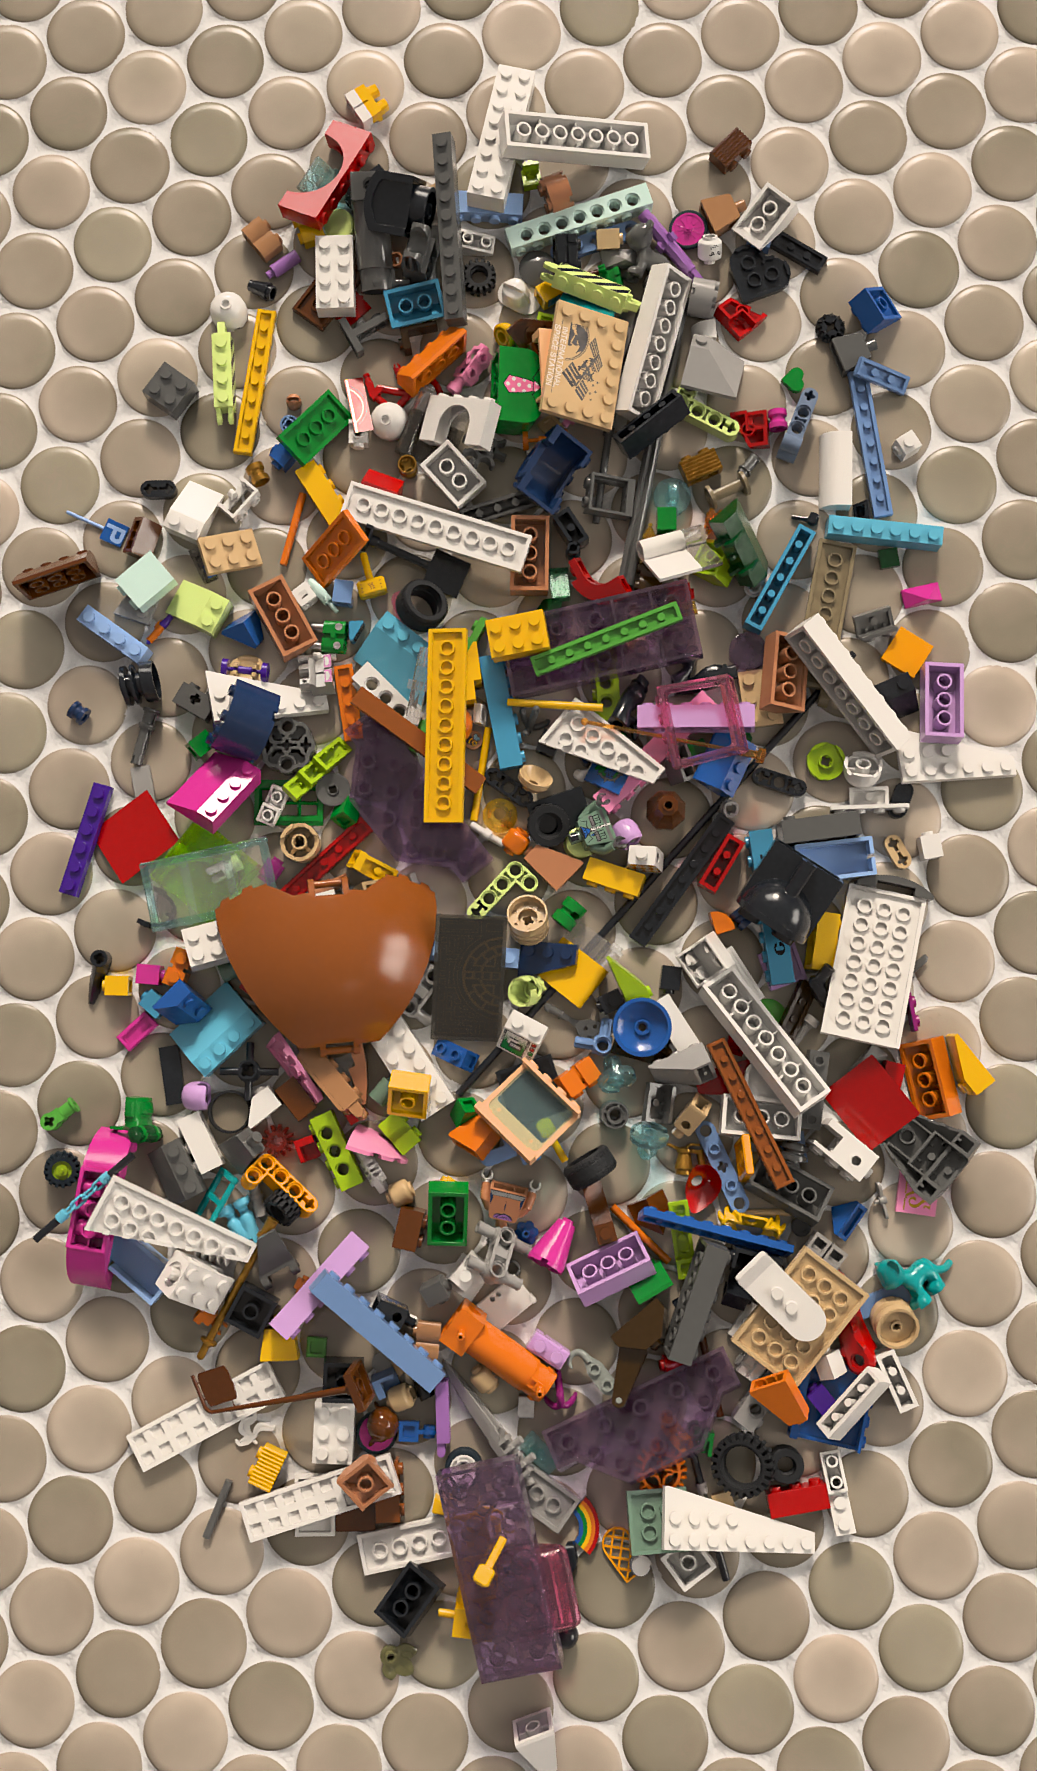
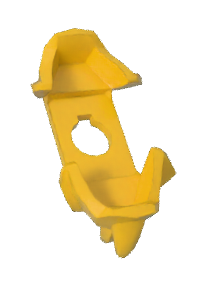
[717,1205,786,1240]

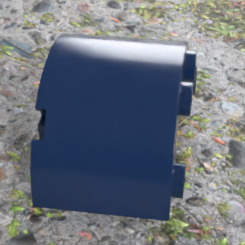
[513,424,593,515]
[205,679,281,763]

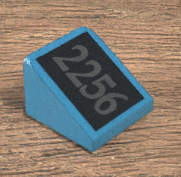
[349,620,365,644]

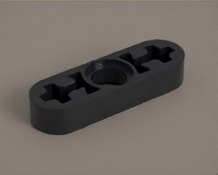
[752,767,807,798]
[485,768,533,808]

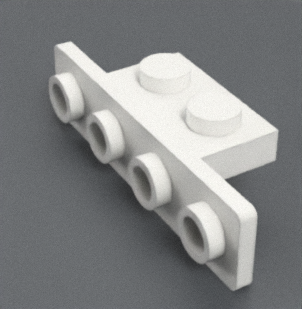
[830,786,909,814]

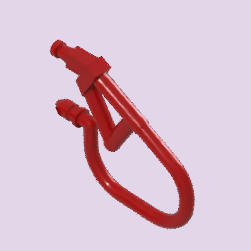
[363,363,443,435]

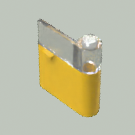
[538,919,623,1009]

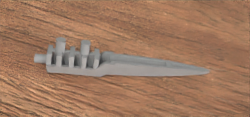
[442,1359,536,1487]

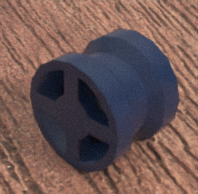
[67,701,91,725]

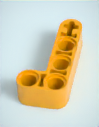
[240,1154,318,1219]

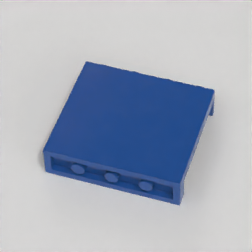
[787,1364,873,1454]

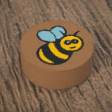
[465,730,483,750]

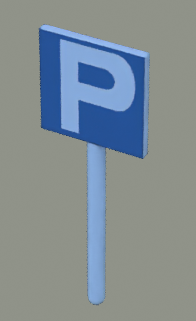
[66,510,130,548]

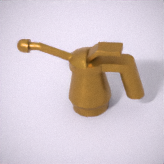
[657,1140,706,1175]

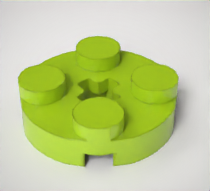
[806,742,845,781]

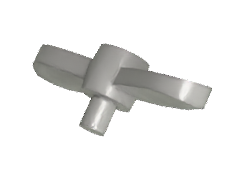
[874,1182,889,1219]

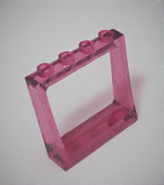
[655,674,749,770]

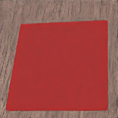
[97,790,179,884]
[825,1055,920,1150]

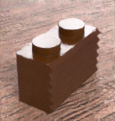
[709,127,752,175]

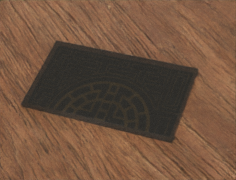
[431,913,508,1042]

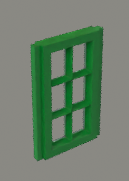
[254,780,324,826]

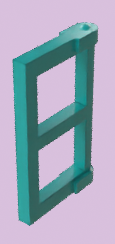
[195,1166,239,1223]

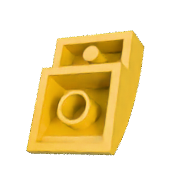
[466,641,482,708]

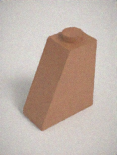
[524,845,584,892]

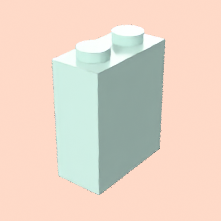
[115,551,178,613]

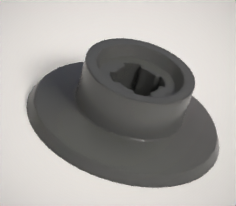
[315,773,350,806]

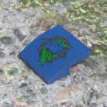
[584,763,629,796]

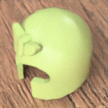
[508,975,547,1007]

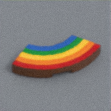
[573,1495,599,1555]

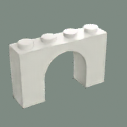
[419,393,501,452]

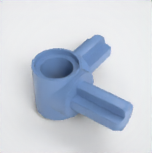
[574,1018,613,1057]

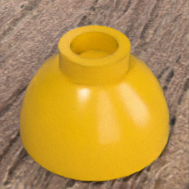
[494,323,515,347]

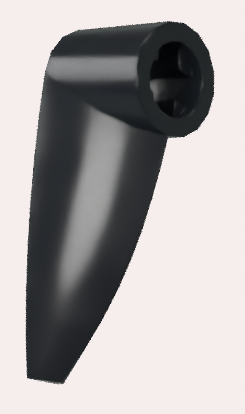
[88,950,112,1005]

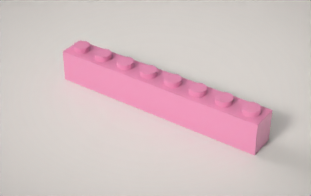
[592,690,716,815]

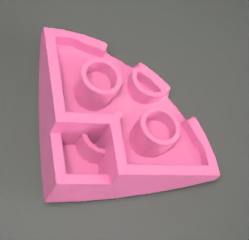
[345,1123,408,1164]

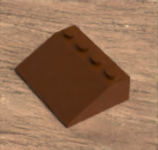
[12,550,101,600]

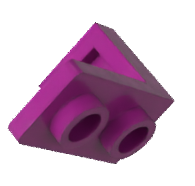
[906,992,920,1032]

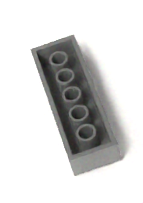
[662,1236,731,1366]

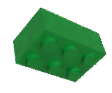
[427,1181,469,1246]

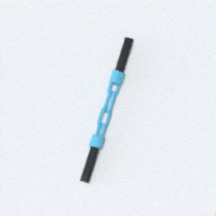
[33,1152,136,1243]

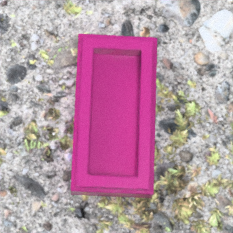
[116,1011,159,1052]

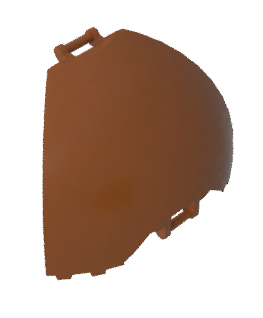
[215,874,437,1058]

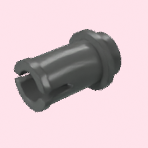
[737,453,760,477]

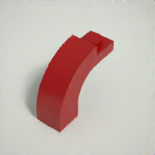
[568,557,633,602]

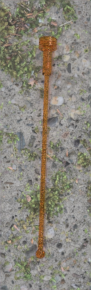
[581,718,766,764]

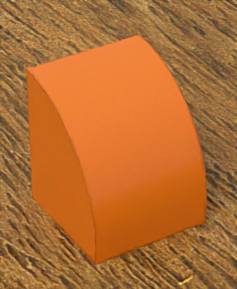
[708,911,735,935]

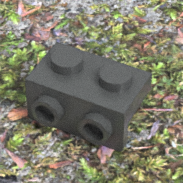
[852,605,898,643]
[641,1082,677,1125]

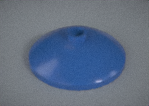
[613,998,672,1057]

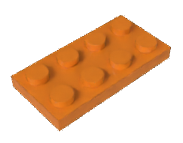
[301,509,369,588]

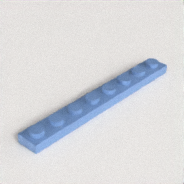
[847,371,893,519]

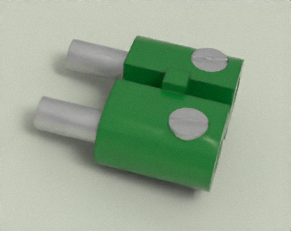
[310,620,349,654]

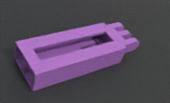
[435,1377,451,1458]

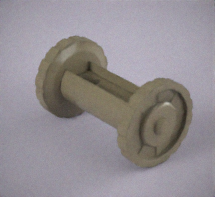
[704,471,751,510]

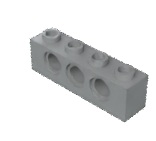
[731,1369,773,1433]

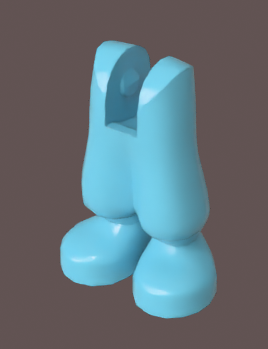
[218,1195,259,1243]

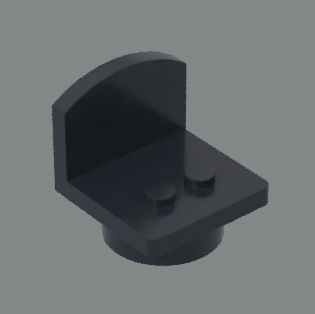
[364,169,437,239]

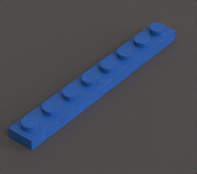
[637,1206,794,1258]

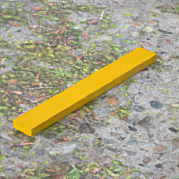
[233,309,277,456]

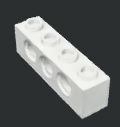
[351,661,422,725]

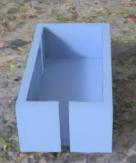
[792,836,877,880]
[108,1236,169,1306]

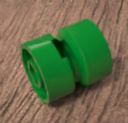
[551,896,587,932]

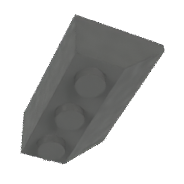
[147,1137,208,1205]

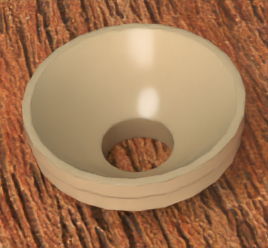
[518,765,553,794]

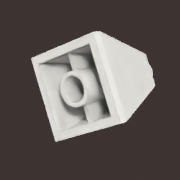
[512,1707,557,1771]

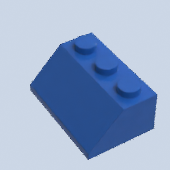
[693,733,757,798]

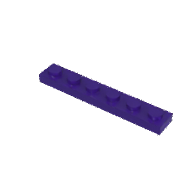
[59,782,114,898]

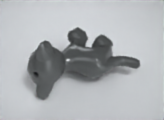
[622,219,670,289]

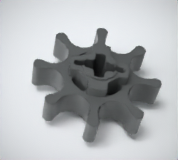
[462,434,507,471]

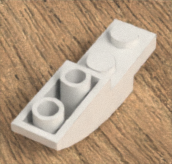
[431,225,496,256]
[819,1449,856,1537]

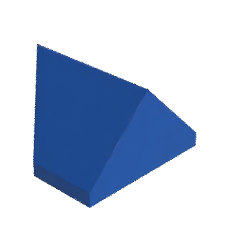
[221,610,264,649]

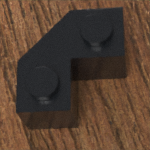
[721,1253,754,1311]

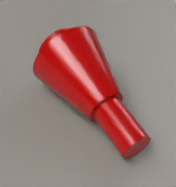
[658,1355,696,1375]

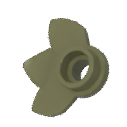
[380,1643,418,1680]

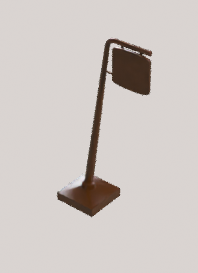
[190,1358,375,1414]

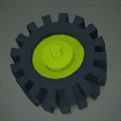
[43,1150,80,1188]

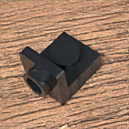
[595,988,625,1015]

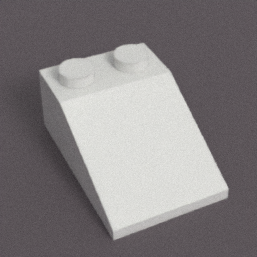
[731,182,799,251]
[162,481,225,545]

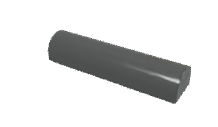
[458,491,536,522]

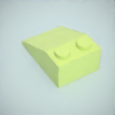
[165,580,234,639]

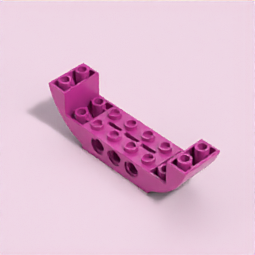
[65,1126,138,1290]

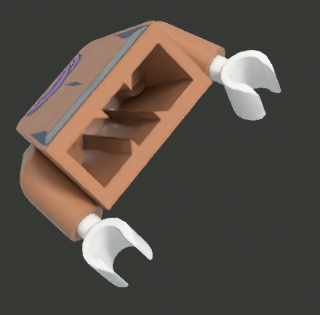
[480,1169,541,1228]

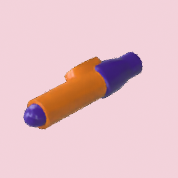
[146,614,173,645]

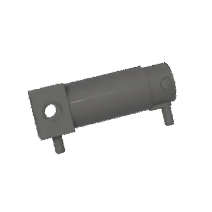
[349,170,410,295]

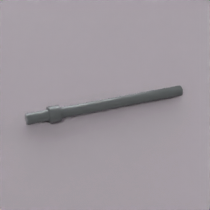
[592,413,615,524]

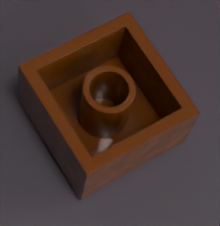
[392,1205,428,1252]

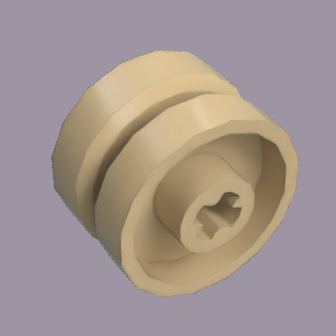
[869,1296,920,1349]

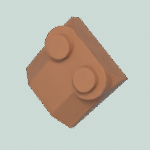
[337,1454,394,1512]

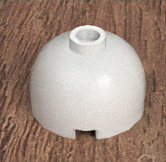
[210,292,248,332]
[371,402,409,442]
[843,751,883,788]

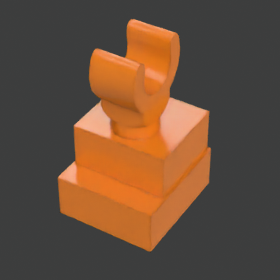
[193,1309,228,1335]

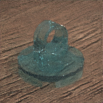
[653,478,691,516]
[597,1056,637,1093]
[629,1122,669,1160]

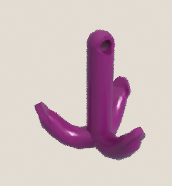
[543,1369,577,1410]

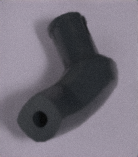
[808,963,835,1008]

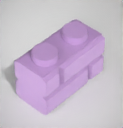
[526,1328,570,1370]

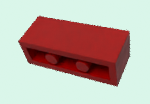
[697,833,745,895]
[764,1477,831,1519]

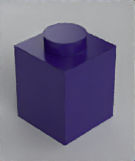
[806,1381,836,1416]

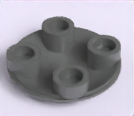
[519,250,554,288]

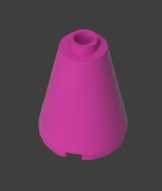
[528,1217,575,1275]

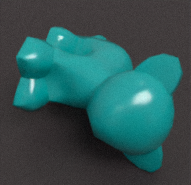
[874,1258,953,1311]

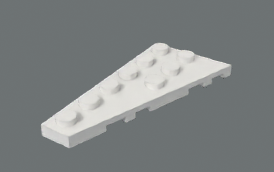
[205,671,329,725]
[539,697,665,784]
[896,731,1017,784]

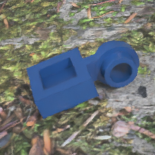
[399,1420,436,1442]

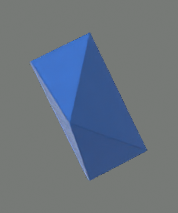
[831,1201,868,1242]

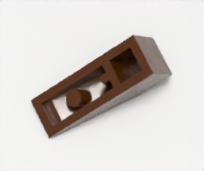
[583,1181,618,1246]

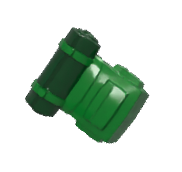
[110,1096,163,1144]

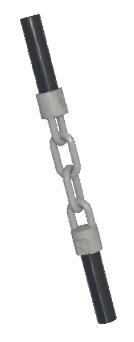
[689,1452,730,1582]

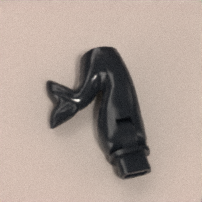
[671,648,738,695]
[608,674,649,741]

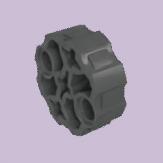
[261,717,317,776]

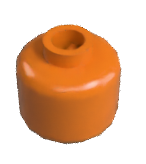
[502,827,530,856]

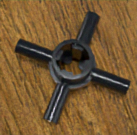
[219,1042,279,1101]

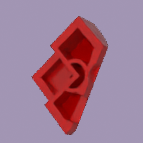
[713,298,767,342]
[730,409,770,449]

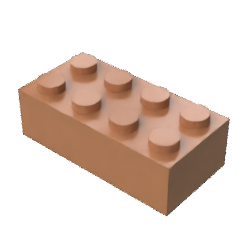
[510,515,550,596]

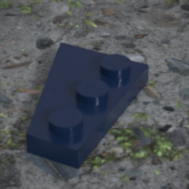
[517,942,579,977]

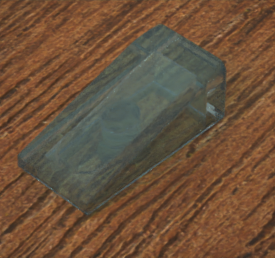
[520,1431,562,1475]

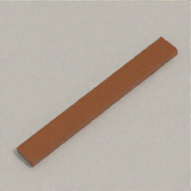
[350,686,486,794]
[706,1037,795,1190]

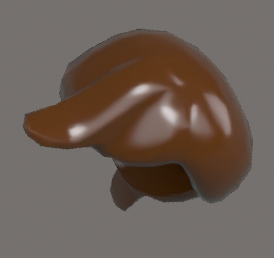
[367,1401,399,1447]

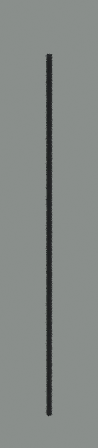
[455,651,857,1097]

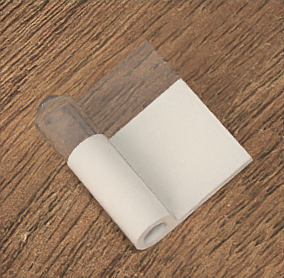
[636,525,723,582]

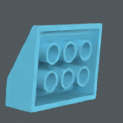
[353,611,428,706]
[169,982,266,1077]

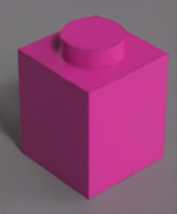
[135,964,166,986]

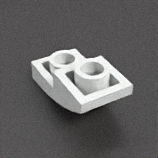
[256,784,289,827]

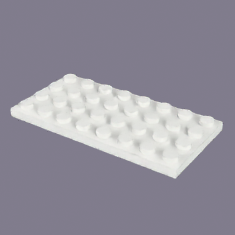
[820,883,927,1050]

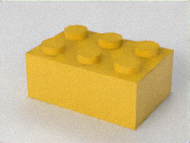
[485,609,551,663]

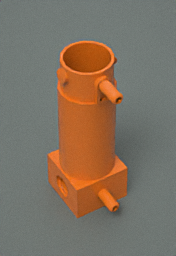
[439,1298,557,1402]

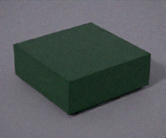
[877,547,900,570]

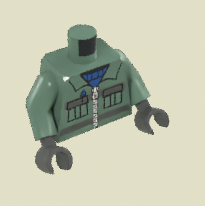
[568,793,627,855]

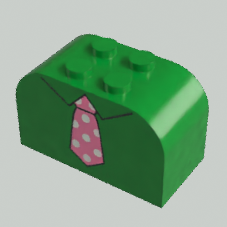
[490,345,541,436]

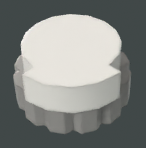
[629,1555,652,1577]

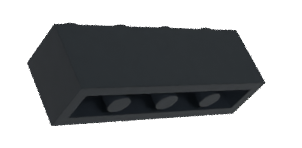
[612,389,691,460]

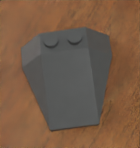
[882,1115,981,1205]

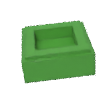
[306,1336,328,1358]

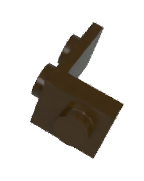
[398,320,438,357]

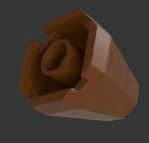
[646,790,686,830]

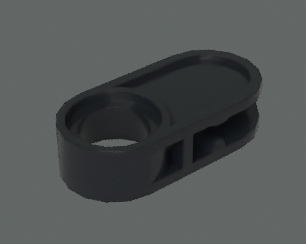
[887,782,914,819]

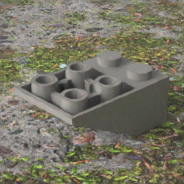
[648,1042,718,1085]

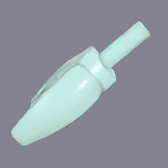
[308,578,339,614]

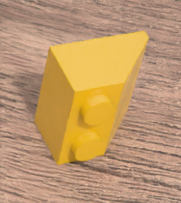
[387,1070,431,1120]

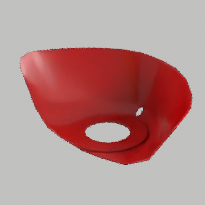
[685,1165,722,1214]

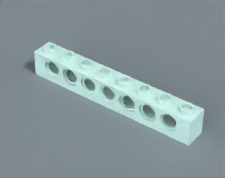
[504,182,653,257]

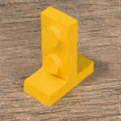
[346,849,399,880]

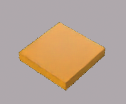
[880,626,934,679]
[734,1134,754,1182]

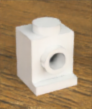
[349,419,369,450]

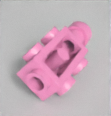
[446,343,493,395]

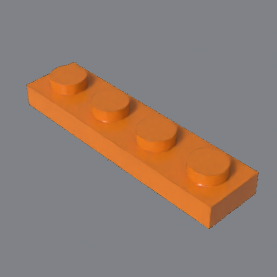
[333,664,364,742]

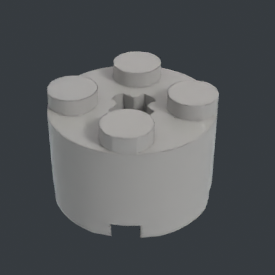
[687,277,720,320]

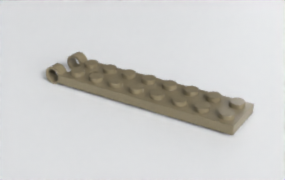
[804,538,857,708]

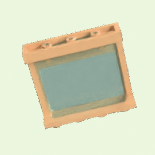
[474,1057,581,1166]

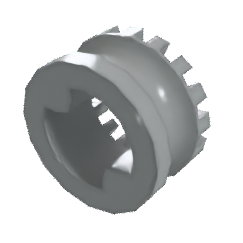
[719,799,739,818]

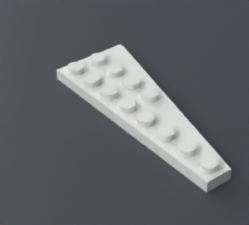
[84,1174,257,1263]
[661,1485,815,1554]

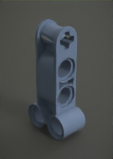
[776,388,818,464]

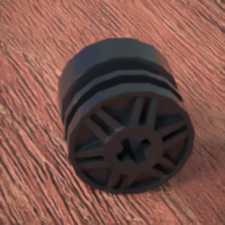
[119,661,162,706]

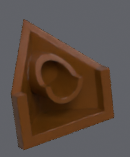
[627,1189,668,1235]

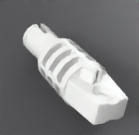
[354,1152,388,1194]

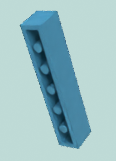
[742,523,816,636]
[479,655,526,771]

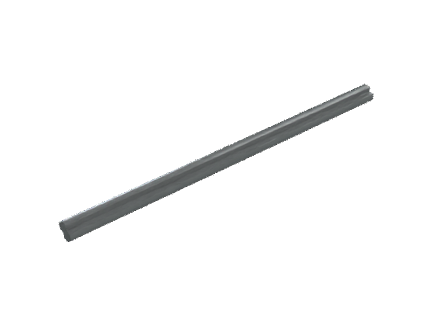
[619,297,690,588]

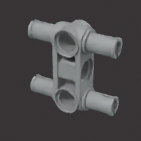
[403,962,437,1027]
[465,1220,532,1291]

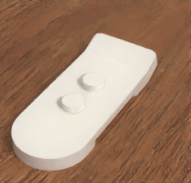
[735,1251,826,1341]

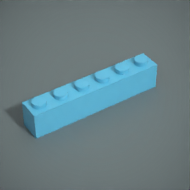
[824,515,944,552]

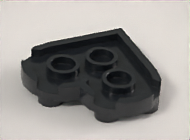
[729,244,791,305]

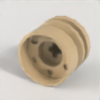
[507,895,550,946]

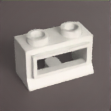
[217,476,261,523]

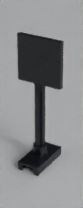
[361,523,471,599]

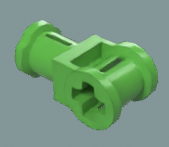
[40,1097,81,1131]

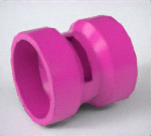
[768,408,788,433]

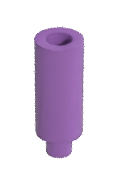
[265,250,301,279]

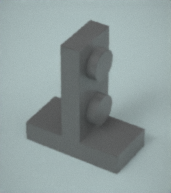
[338,312,389,359]

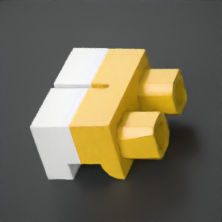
[344,84,389,131]

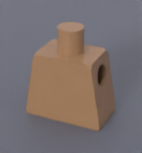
[699,194,747,237]

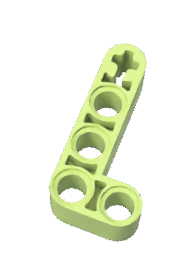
[677,386,740,442]
[467,861,538,919]

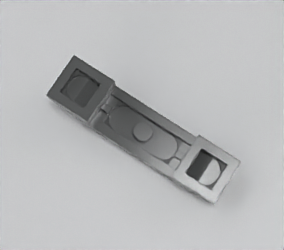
[854,875,934,902]

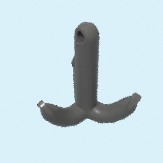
[519,705,551,737]

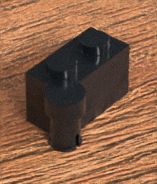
[552,506,589,561]

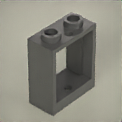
[581,472,636,521]

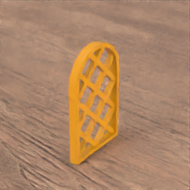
[602,1526,636,1583]

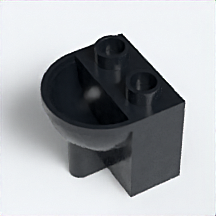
[736,838,844,946]

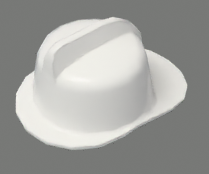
[498,278,540,315]

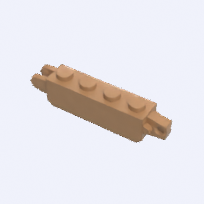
[296,1046,368,1121]

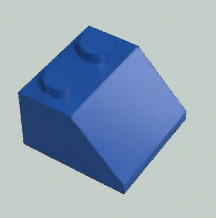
[848,287,902,334]
[152,979,212,1025]

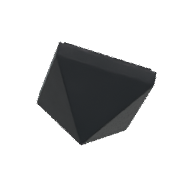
[852,499,871,519]

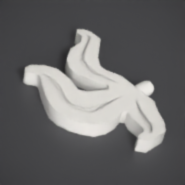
[235,1412,276,1446]

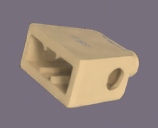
[671,1092,712,1139]

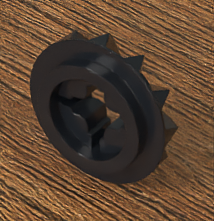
[815,313,846,343]

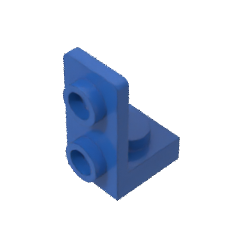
[432,1037,480,1073]

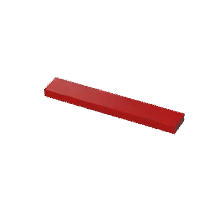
[280,816,374,896]

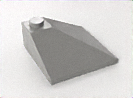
[680,334,744,400]

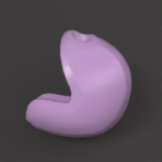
[612,818,642,850]
[181,1081,211,1111]

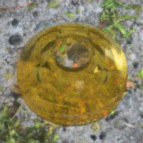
[483,798,517,833]

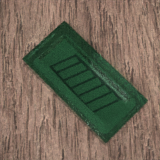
[549,567,571,602]

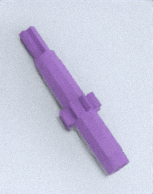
[638,209,703,283]

